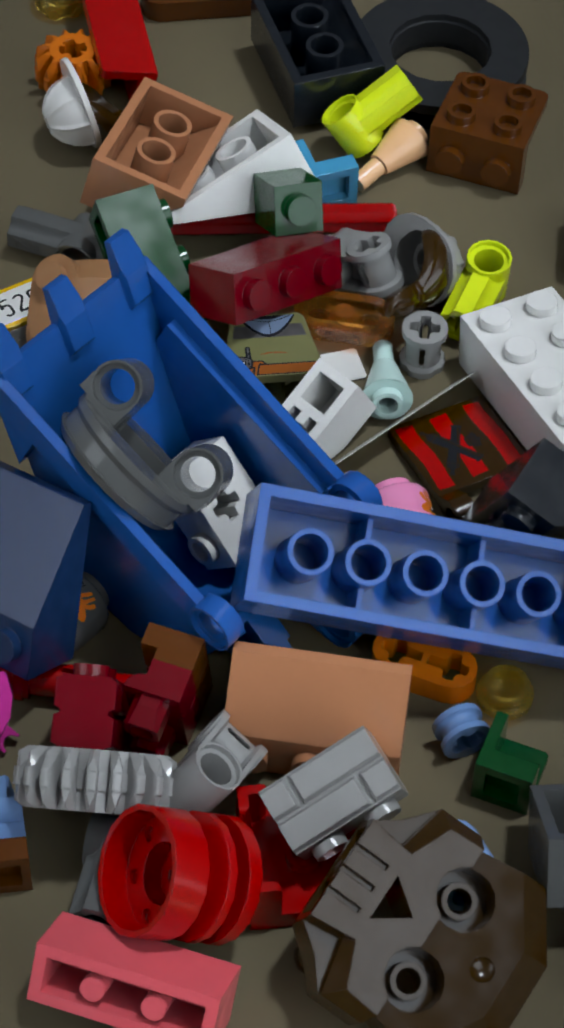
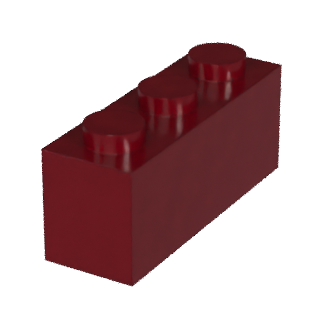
[188,232,342,326]

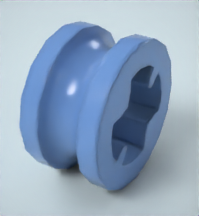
[432,703,490,759]

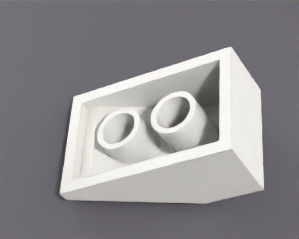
[171,109,314,225]

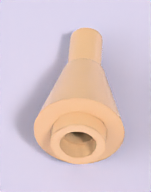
[358,118,428,192]

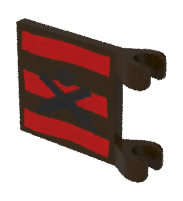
[388,396,525,520]

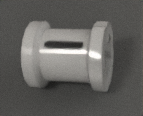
[399,310,448,379]

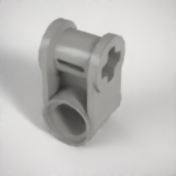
[331,227,404,299]
[170,709,268,813]

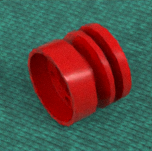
[97,803,263,946]

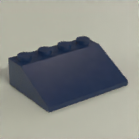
[0,461,92,681]

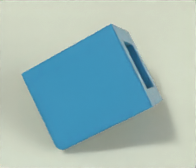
[295,139,359,204]

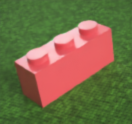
[26,911,241,1028]

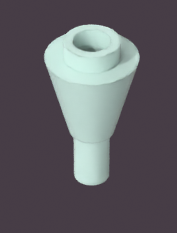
[363,340,413,419]

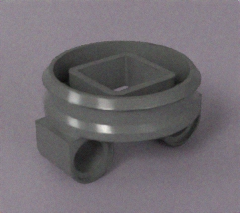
[60,358,233,530]

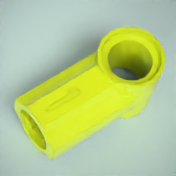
[321,64,423,159]
[440,240,512,341]

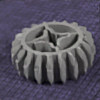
[12,745,177,815]

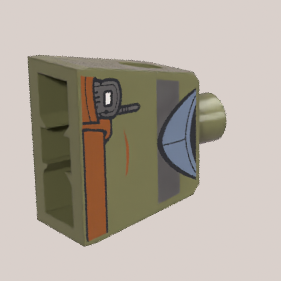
[227,311,321,405]

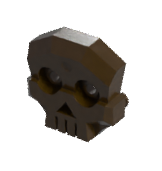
[292,809,547,1028]

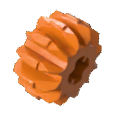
[34,28,112,96]

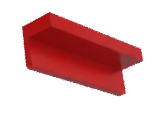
[82,0,158,101]

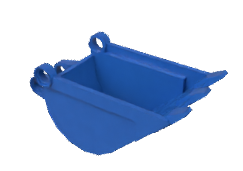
[0,228,383,655]

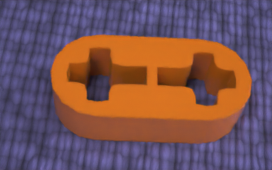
[371,636,478,704]

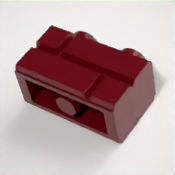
[50,663,128,751]

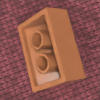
[80,77,234,210]
[225,641,413,776]

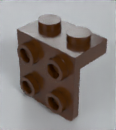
[426,72,548,195]

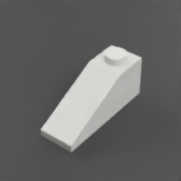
[282,358,377,459]

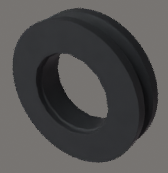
[361,0,529,138]

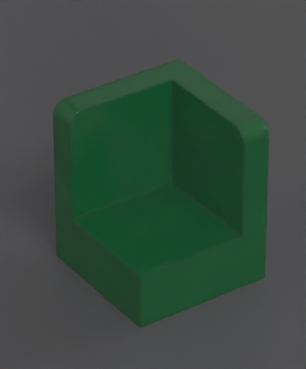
[470,711,548,815]

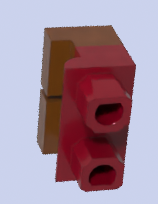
[123,622,213,756]

